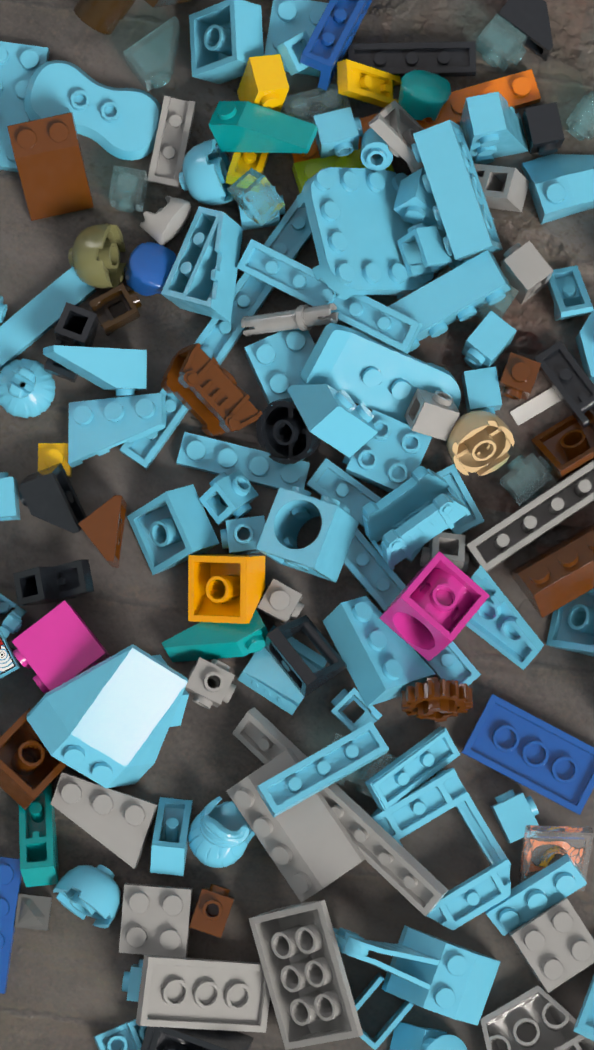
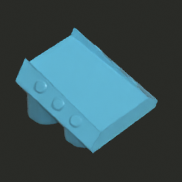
[238,626,327,715]

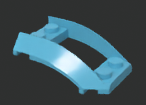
[371,768,512,930]

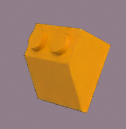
[188,554,265,624]

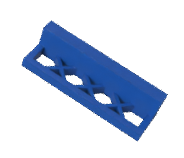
[300,0,373,91]

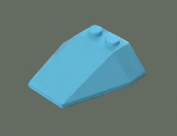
[26,644,188,789]

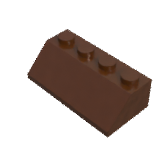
[510,523,594,618]

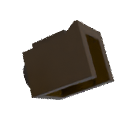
[89,283,142,336]

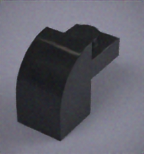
[44,302,98,383]
[13,559,94,606]

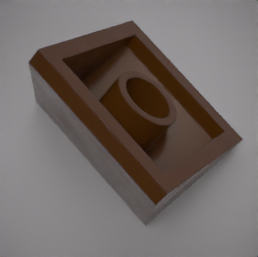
[531,410,594,483]
[78,495,127,568]

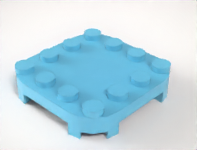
[297,167,433,300]

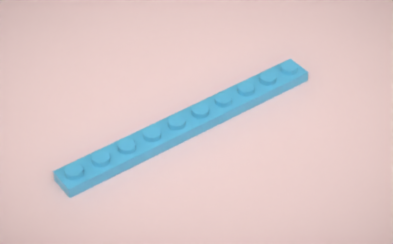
[119,198,312,470]

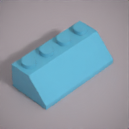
[411,120,503,261]

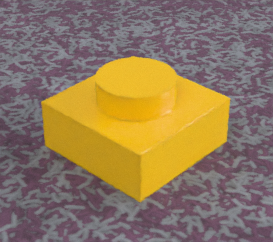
[38,443,72,477]

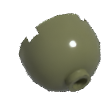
[68,223,126,289]

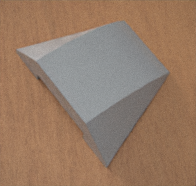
[480,985,594,1050]

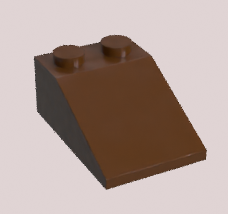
[7,112,94,221]

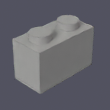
[500,240,554,305]

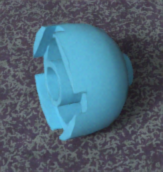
[179,138,236,206]
[53,864,121,929]

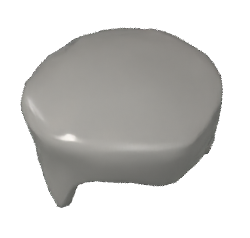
[140,196,192,245]

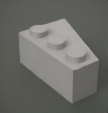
[51,772,159,869]

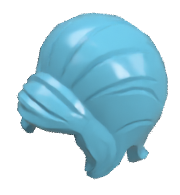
[187,797,255,868]

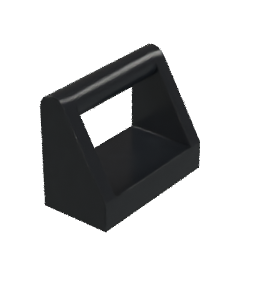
[265,615,347,697]

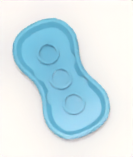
[24,60,162,161]

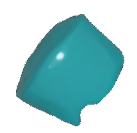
[398,70,451,121]

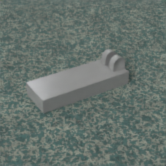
[147,95,197,188]

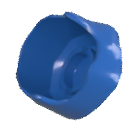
[124,242,177,296]

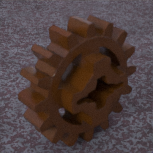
[401,677,473,722]

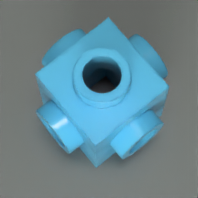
[199,470,259,525]

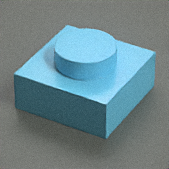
[276,30,310,76]

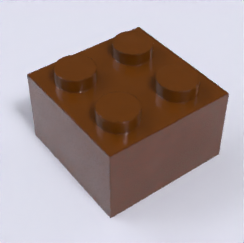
[0,708,67,810]

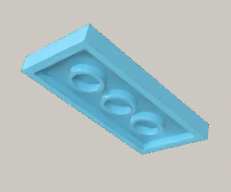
[0,41,50,172]

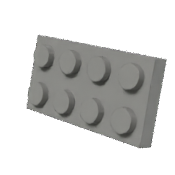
[136,955,270,1033]

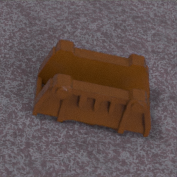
[161,343,263,437]

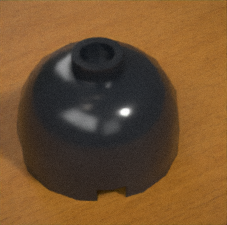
[256,398,321,464]

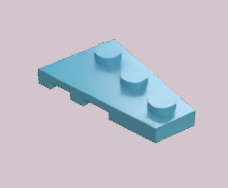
[68,393,166,468]
[466,565,544,670]

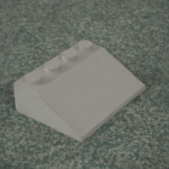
[248,900,363,1050]

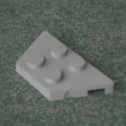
[369,100,424,173]

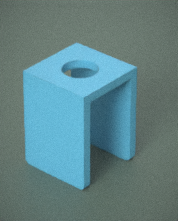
[354,973,414,1050]

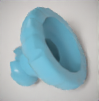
[0,358,56,419]

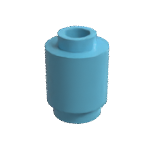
[361,128,393,171]

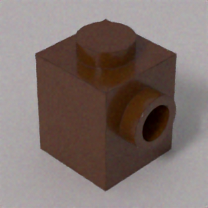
[499,352,541,401]
[189,884,235,938]

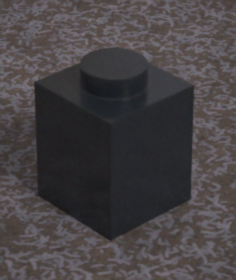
[522,102,565,156]

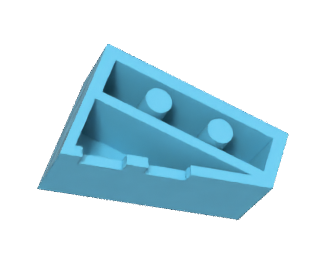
[161,206,243,322]

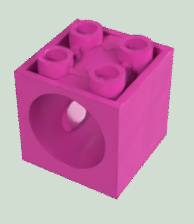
[379,551,490,662]
[12,600,111,694]

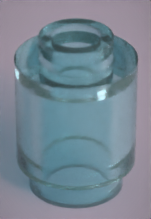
[566,91,594,141]

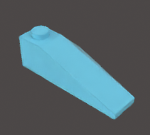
[521,154,594,224]

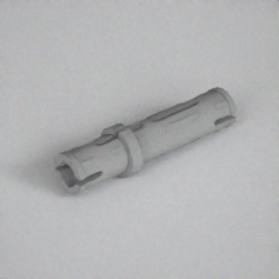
[241,303,338,337]

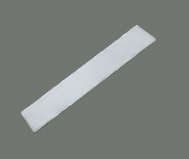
[510,387,561,426]

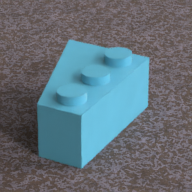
[459,92,529,165]
[323,596,436,707]

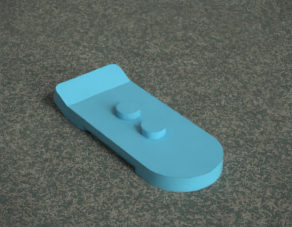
[300,323,461,425]

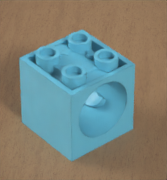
[256,486,359,583]

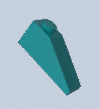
[208,101,318,153]
[162,610,268,662]
[19,782,59,887]

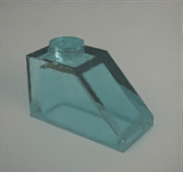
[123,16,181,92]

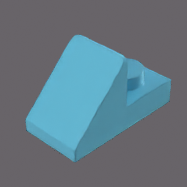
[547,265,593,321]

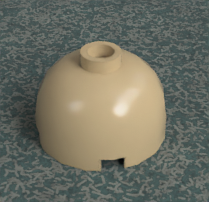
[447,410,515,476]

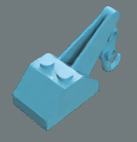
[333,925,501,1025]

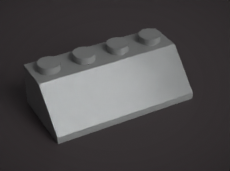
[226,747,365,903]

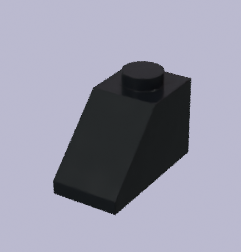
[495,0,553,61]
[18,463,87,533]

